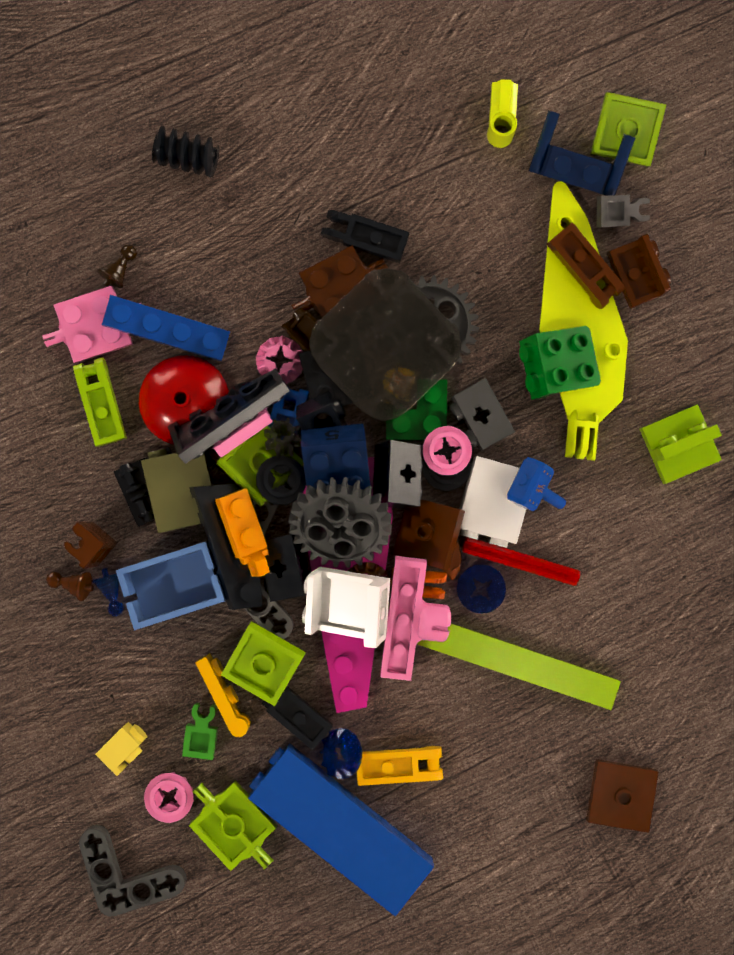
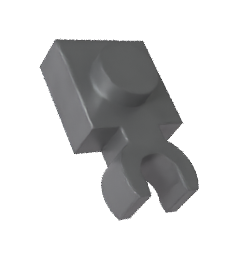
[597,195,650,228]

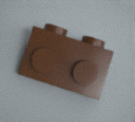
[607,234,671,309]

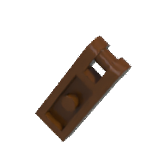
[546,222,625,309]

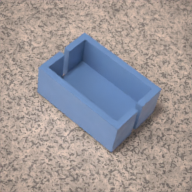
[115,541,226,630]

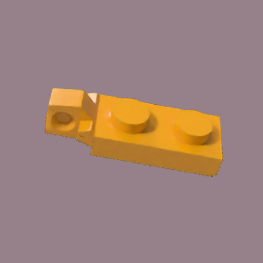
[215,488,270,577]

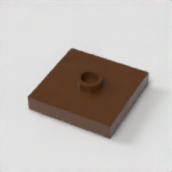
[392,499,465,571]
[586,759,659,833]

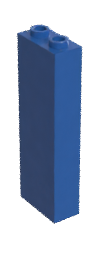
[248,743,434,917]

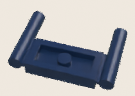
[528,110,636,196]

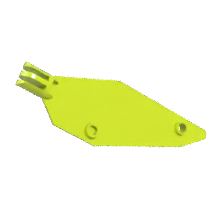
[539,181,628,461]

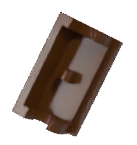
[64,522,118,569]

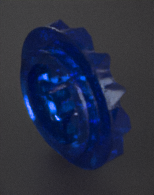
[457,564,506,614]
[319,728,362,779]

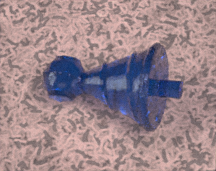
[92,568,124,616]

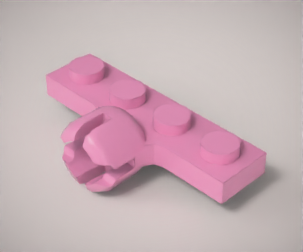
[380,556,451,681]

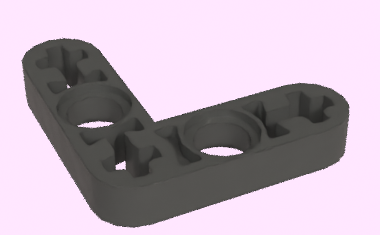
[79,825,187,917]

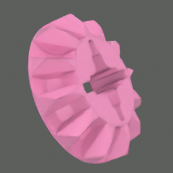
[256,336,303,384]
[423,426,472,475]
[144,772,194,823]

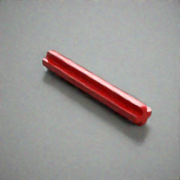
[462,537,580,586]

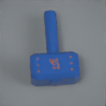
[507,457,566,511]

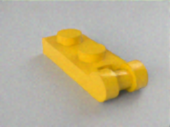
[195,653,251,737]
[356,746,443,786]

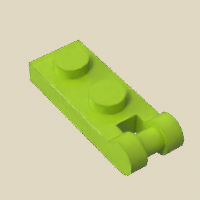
[73,357,127,447]

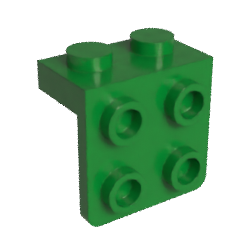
[519,326,601,400]

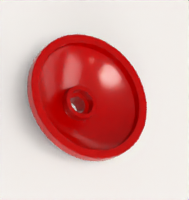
[139,355,229,445]

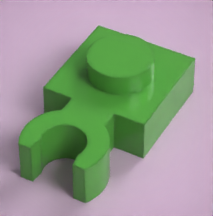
[182,702,218,760]

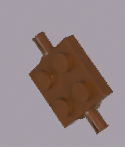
[291,245,388,328]

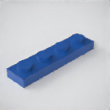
[102,295,230,361]

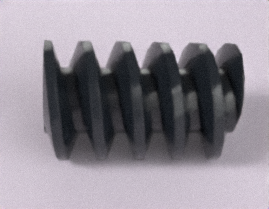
[152,126,219,178]

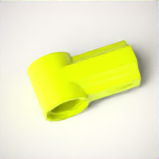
[487,79,518,148]

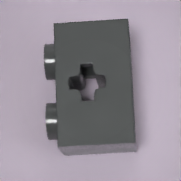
[450,378,515,451]

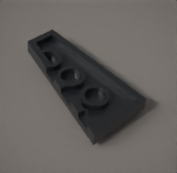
[168,368,290,464]
[189,484,262,610]

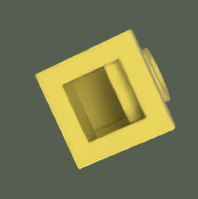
[95,722,147,776]

